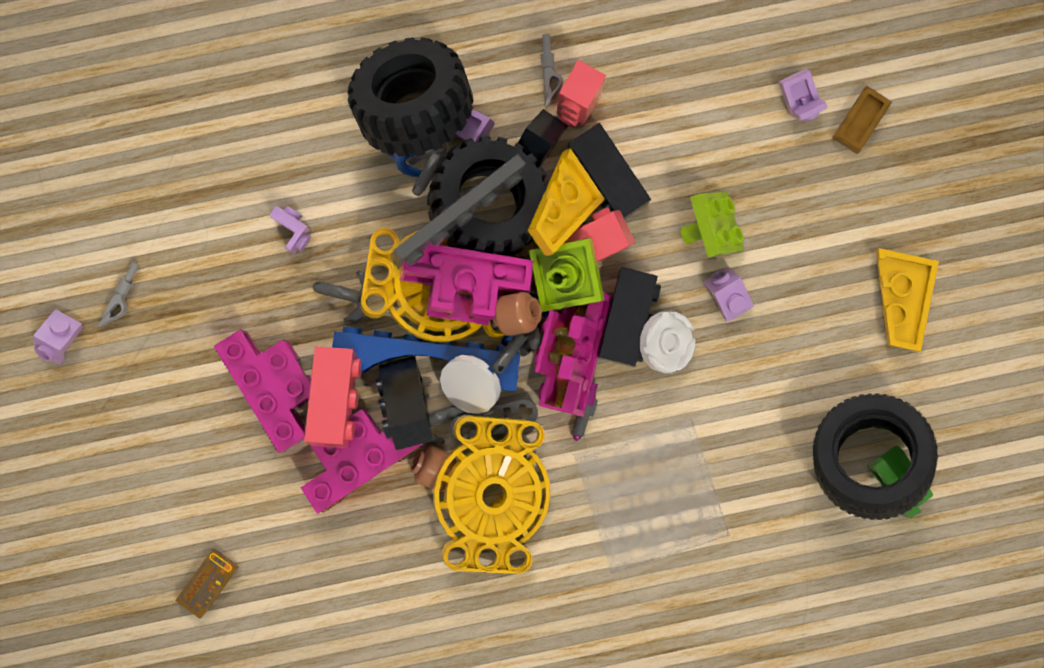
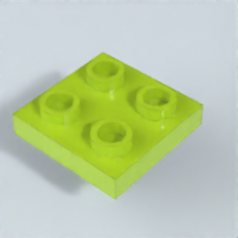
[680,192,744,258]
[529,238,605,312]

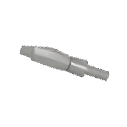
[540,34,563,108]
[97,262,139,328]

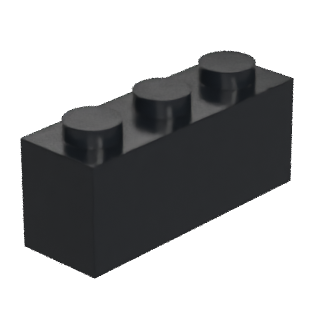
[568,122,651,219]
[598,267,661,367]
[376,356,434,450]

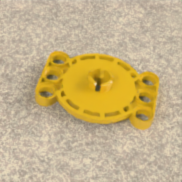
[360,228,520,342]
[433,415,550,574]

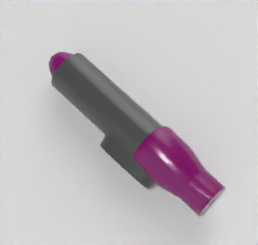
[572,382,598,441]

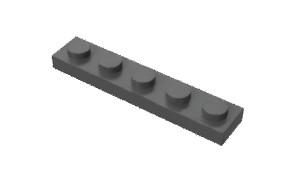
[391,154,526,269]

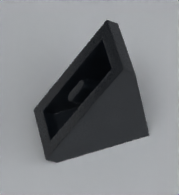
[518,109,568,168]

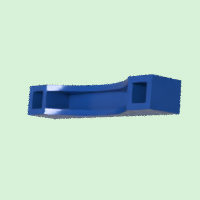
[332,327,520,392]

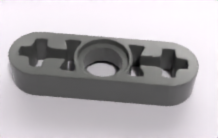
[450,399,538,442]

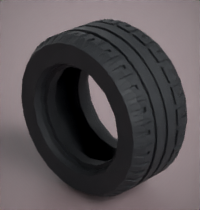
[813,393,938,520]

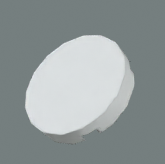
[640,311,695,374]
[440,355,501,414]

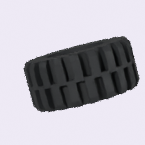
[347,37,474,157]
[427,136,548,256]

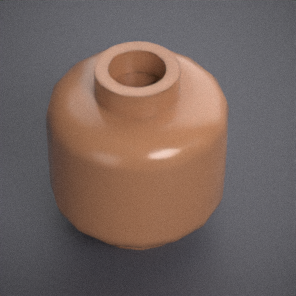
[493,292,542,336]
[411,446,456,491]

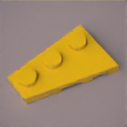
[528,149,604,256]
[876,248,939,352]

